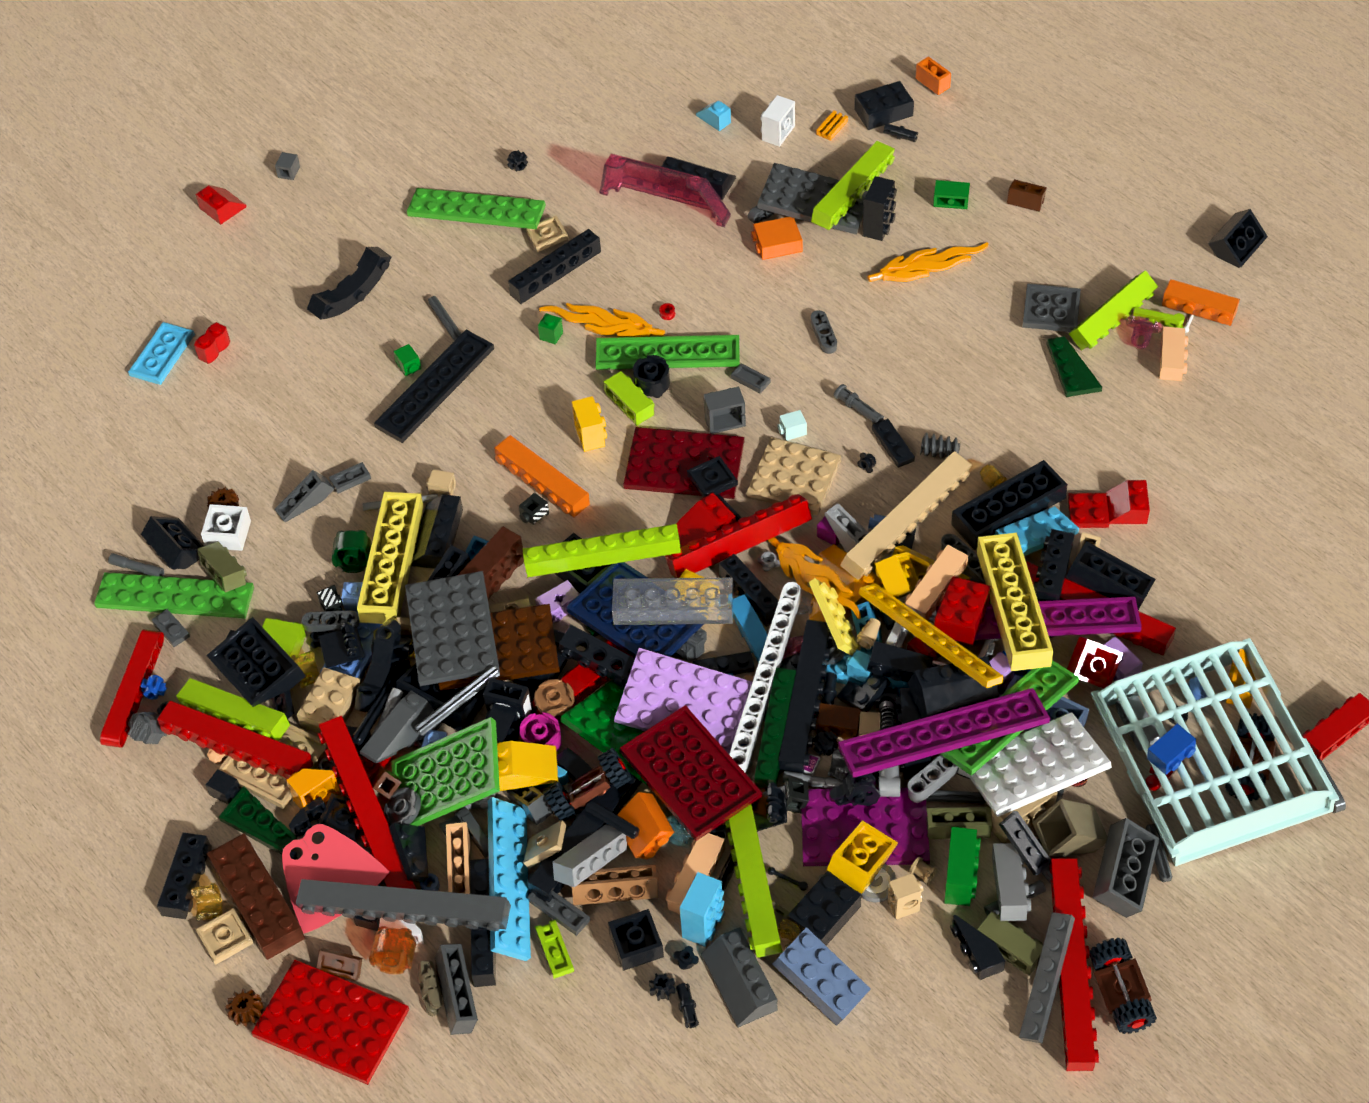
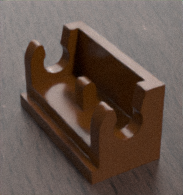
[1007,179,1047,212]

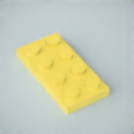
[809,578,860,656]

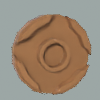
[534,679,574,716]

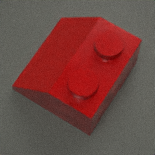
[196,185,247,225]
[1106,480,1150,524]
[1067,636,1123,689]

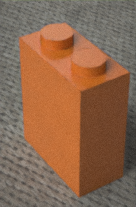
[751,217,803,260]
[617,792,674,859]

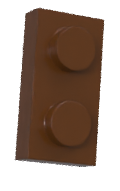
[317,948,363,981]

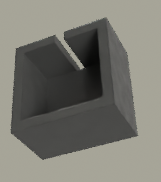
[703,386,746,434]

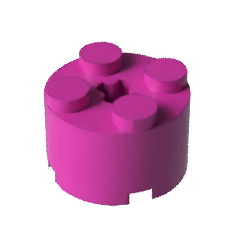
[520,712,562,752]

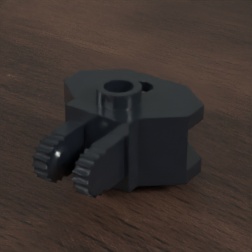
[830,771,881,806]

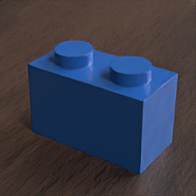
[1147,723,1196,775]

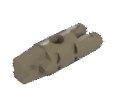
[418,961,442,1017]

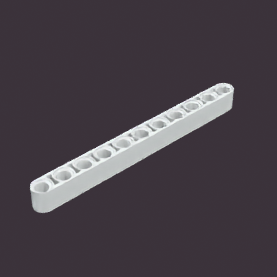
[729,582,801,773]

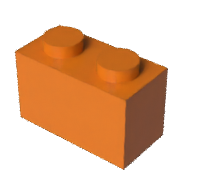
[916,56,951,95]

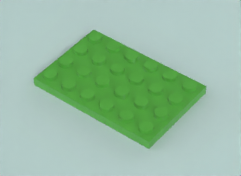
[392,717,500,826]

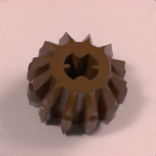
[207,486,239,509]
[225,988,264,1027]

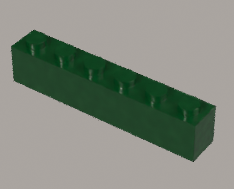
[754,668,796,789]

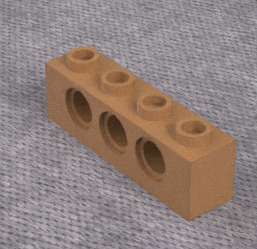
[572,865,658,905]

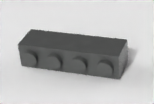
[435,944,478,1035]

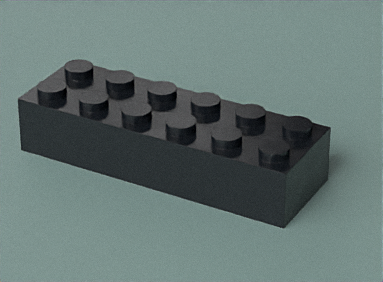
[951,460,1068,550]

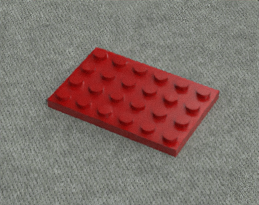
[251,960,410,1085]

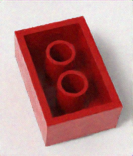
[934,576,991,645]

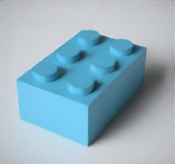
[680,872,725,947]

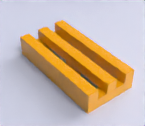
[816,110,848,141]

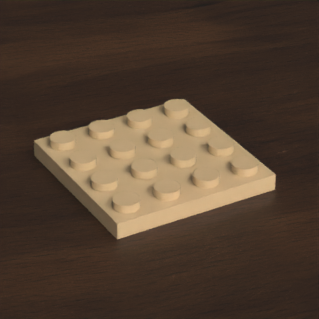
[746,437,841,516]
[218,724,327,809]

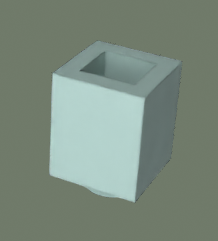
[777,410,807,441]

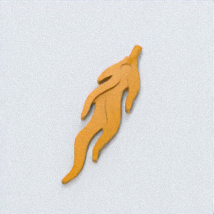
[867,242,988,282]
[539,303,665,338]
[768,537,861,619]

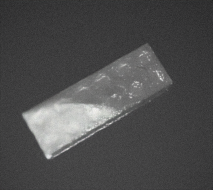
[612,578,734,625]

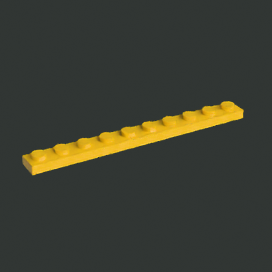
[859,583,1003,688]

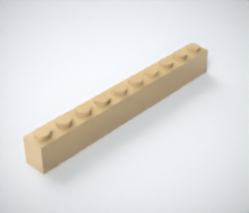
[840,451,972,580]

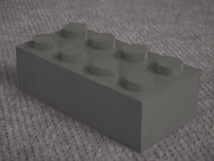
[1092,818,1159,918]

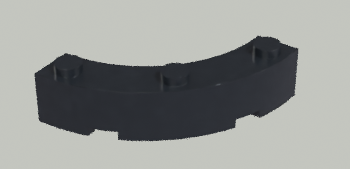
[307,247,392,320]

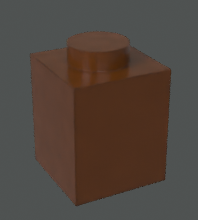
[370,765,402,799]

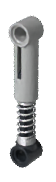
[876,688,900,797]

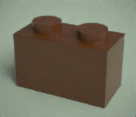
[817,703,861,740]

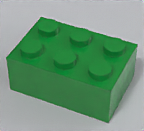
[944,827,981,906]

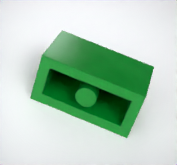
[933,180,970,209]

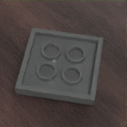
[1022,284,1081,332]

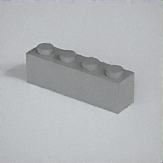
[553,825,627,887]
[992,843,1031,921]

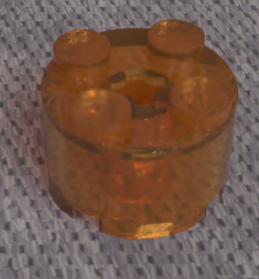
[369,926,416,975]

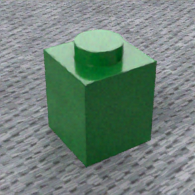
[538,313,563,345]
[393,344,421,376]

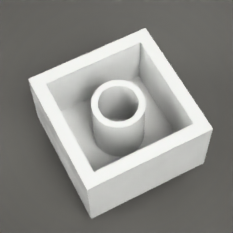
[760,95,795,147]
[201,504,251,551]

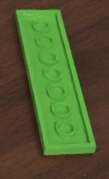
[407,188,546,229]
[596,335,740,370]
[94,572,254,619]
[940,660,1079,776]

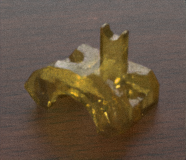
[291,651,320,688]
[191,883,222,921]
[779,919,801,949]

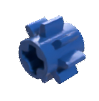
[140,675,167,700]

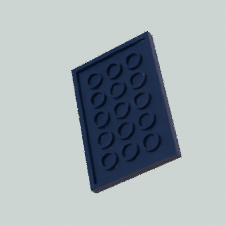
[566,562,707,658]

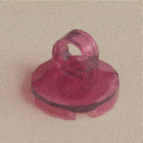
[1126,316,1163,349]

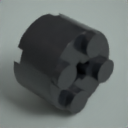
[633,355,670,398]

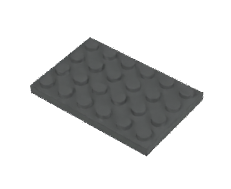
[757,163,868,235]
[405,571,500,686]

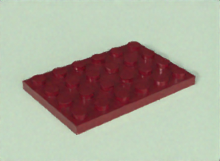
[623,427,745,499]
[620,705,762,841]

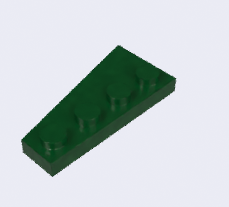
[1047,336,1102,397]
[219,786,298,855]

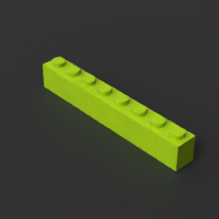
[811,141,895,230]
[523,524,681,578]
[725,804,783,958]

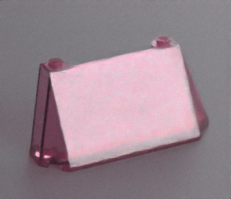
[599,154,731,228]

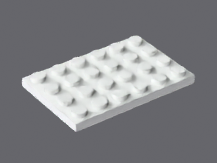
[967,712,1112,817]

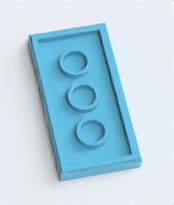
[128,322,195,385]

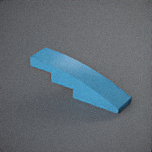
[726,594,773,664]

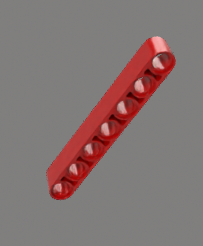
[100,629,164,748]

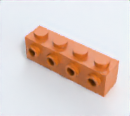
[1162,279,1240,326]

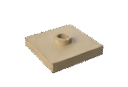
[525,215,569,252]
[523,820,566,868]
[195,908,254,965]

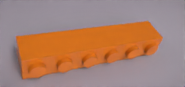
[494,435,590,518]

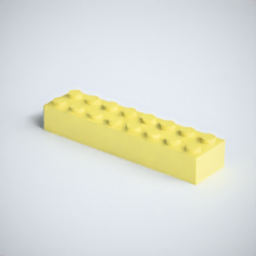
[357,492,424,624]
[977,533,1053,671]

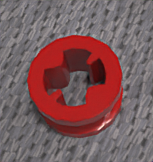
[659,303,676,320]

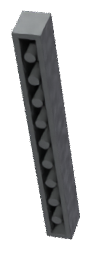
[296,879,511,931]

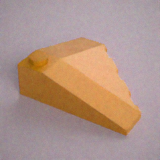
[809,544,883,622]

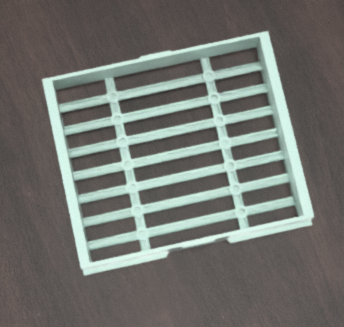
[1091,638,1339,866]

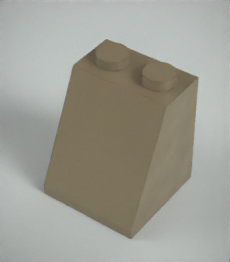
[1032,799,1107,858]

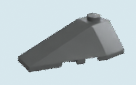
[360,691,442,764]

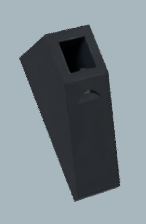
[950,915,1005,980]

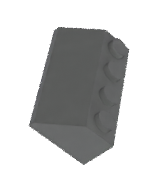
[701,927,778,1028]

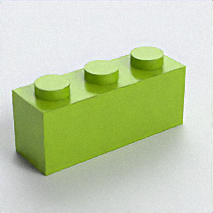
[603,371,655,426]

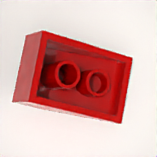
[676,493,736,547]

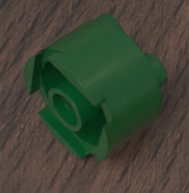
[331,530,372,573]

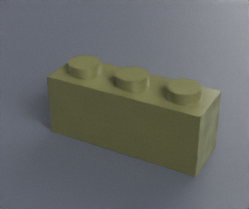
[197,541,247,593]
[926,807,992,839]
[977,911,1043,976]

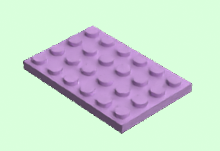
[614,648,752,754]

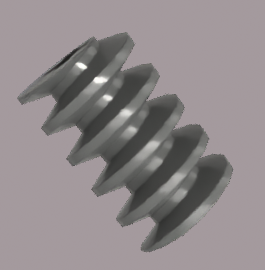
[920,432,961,459]

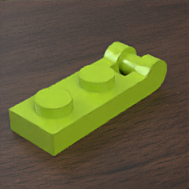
[1132,307,1185,331]
[535,919,574,979]

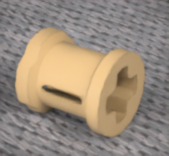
[909,857,937,884]

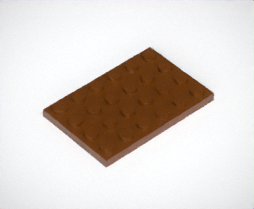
[439,604,560,691]

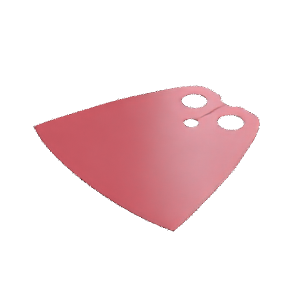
[282,824,389,934]

